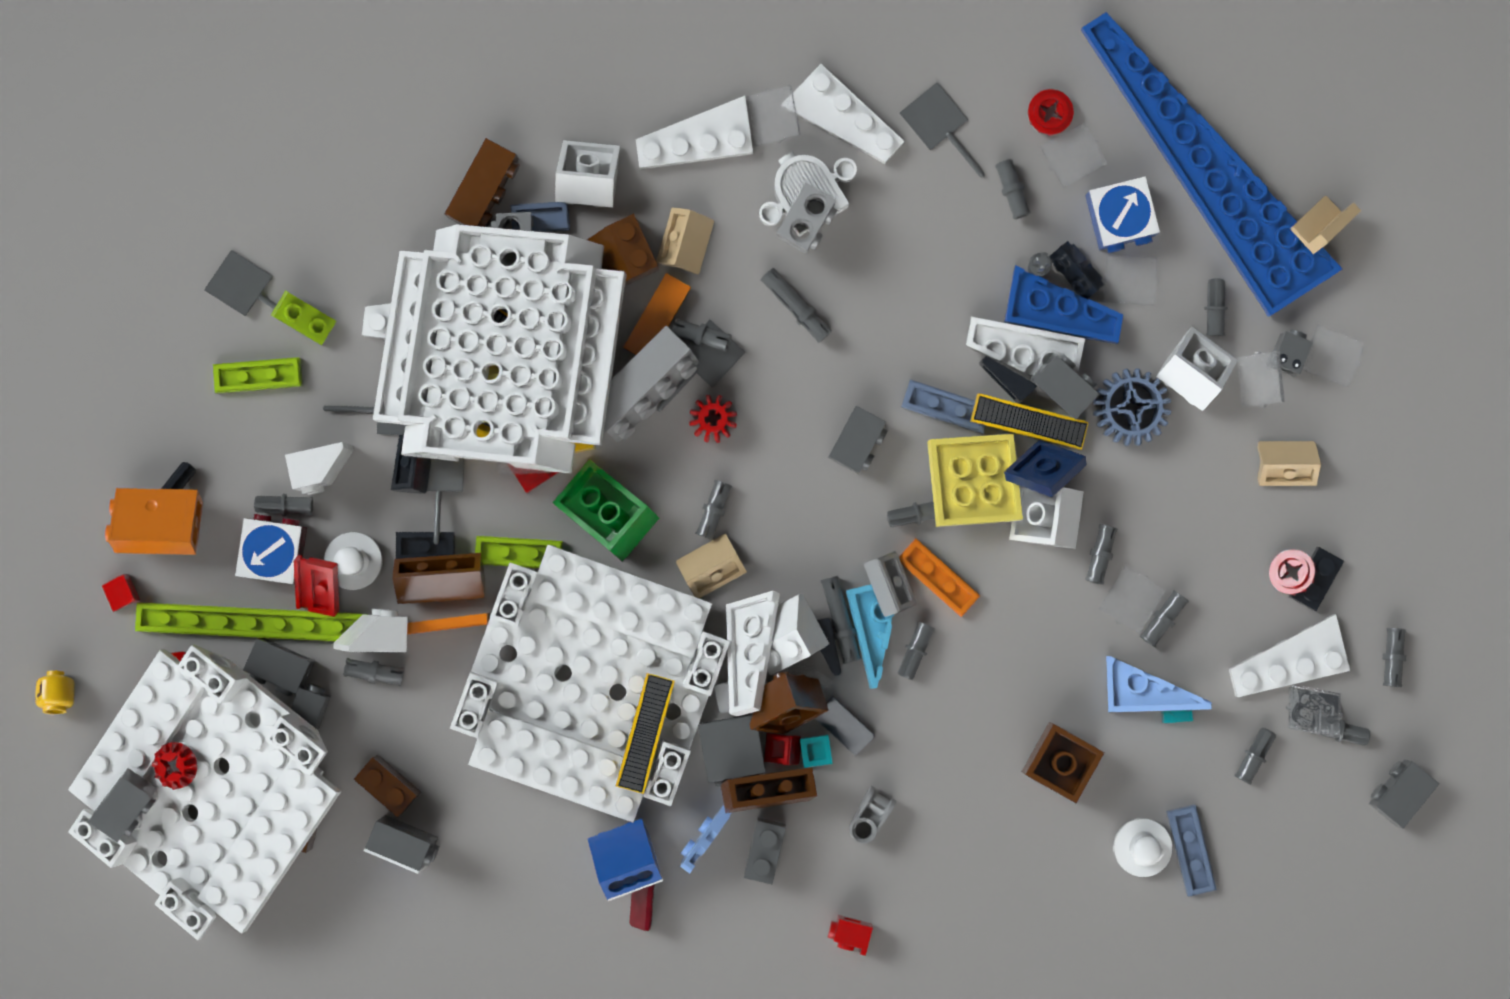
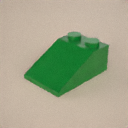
[552,459,660,562]

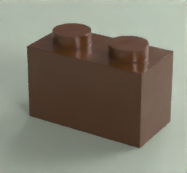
[354,755,421,818]

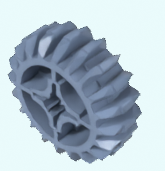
[1093,368,1171,446]

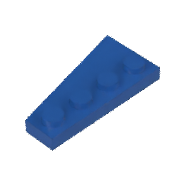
[1004,265,1123,344]

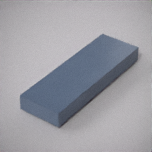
[901,379,986,434]
[1166,804,1217,897]

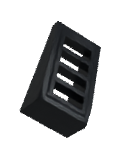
[979,356,1037,403]
[817,617,841,676]

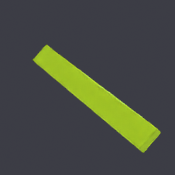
[135,602,369,641]

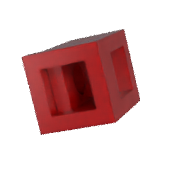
[827,915,873,956]

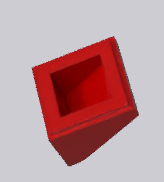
[102,574,140,612]
[764,733,801,765]

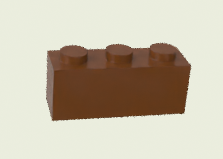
[444,138,520,227]
[392,553,486,604]
[721,767,817,814]

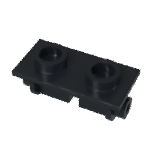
[1049,241,1105,299]

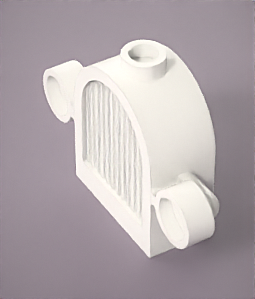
[759,152,857,237]

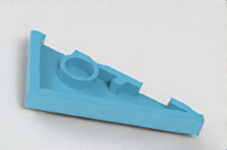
[846,584,895,689]

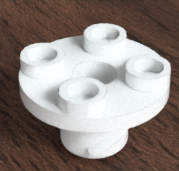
[324,532,383,590]
[1113,818,1172,877]

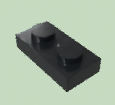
[396,532,455,559]
[1289,547,1344,611]

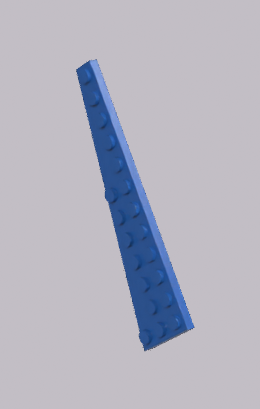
[1081,12,1343,317]

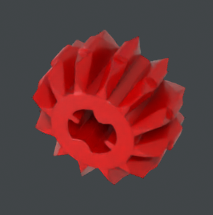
[689,394,737,443]

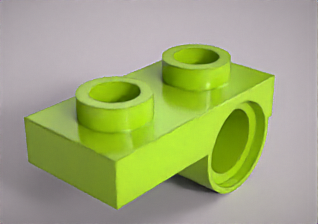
[271,290,337,346]

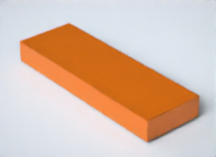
[623,273,691,355]
[899,538,980,617]
[407,613,490,635]

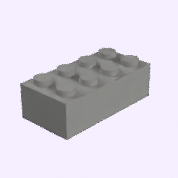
[604,326,699,443]

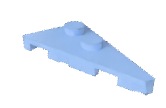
[1106,656,1212,712]
[680,804,731,874]

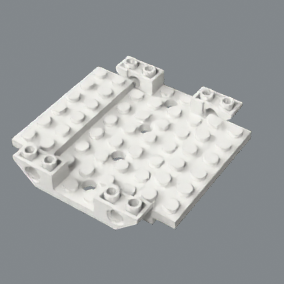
[373,224,626,473]
[450,545,730,823]
[68,645,342,940]

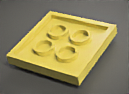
[927,434,1023,527]

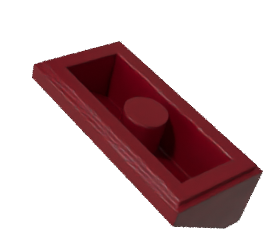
[629,884,655,931]

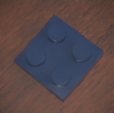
[1004,440,1087,497]

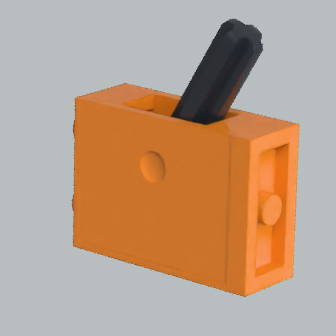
[105,462,203,555]

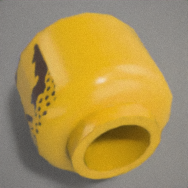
[35,670,75,715]

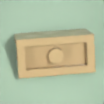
[1291,196,1361,254]
[656,207,714,274]
[1257,441,1321,486]
[676,534,747,599]

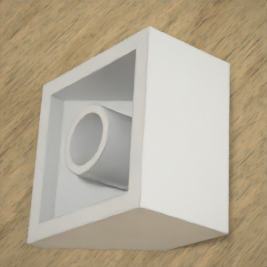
[555,140,620,207]
[1156,326,1238,411]
[285,442,353,495]
[1009,486,1084,549]
[767,593,829,675]
[333,609,407,652]

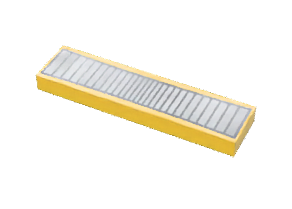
[970,393,1089,450]
[615,673,675,794]

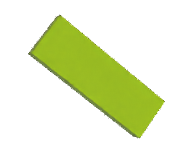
[213,357,303,394]
[475,536,563,568]

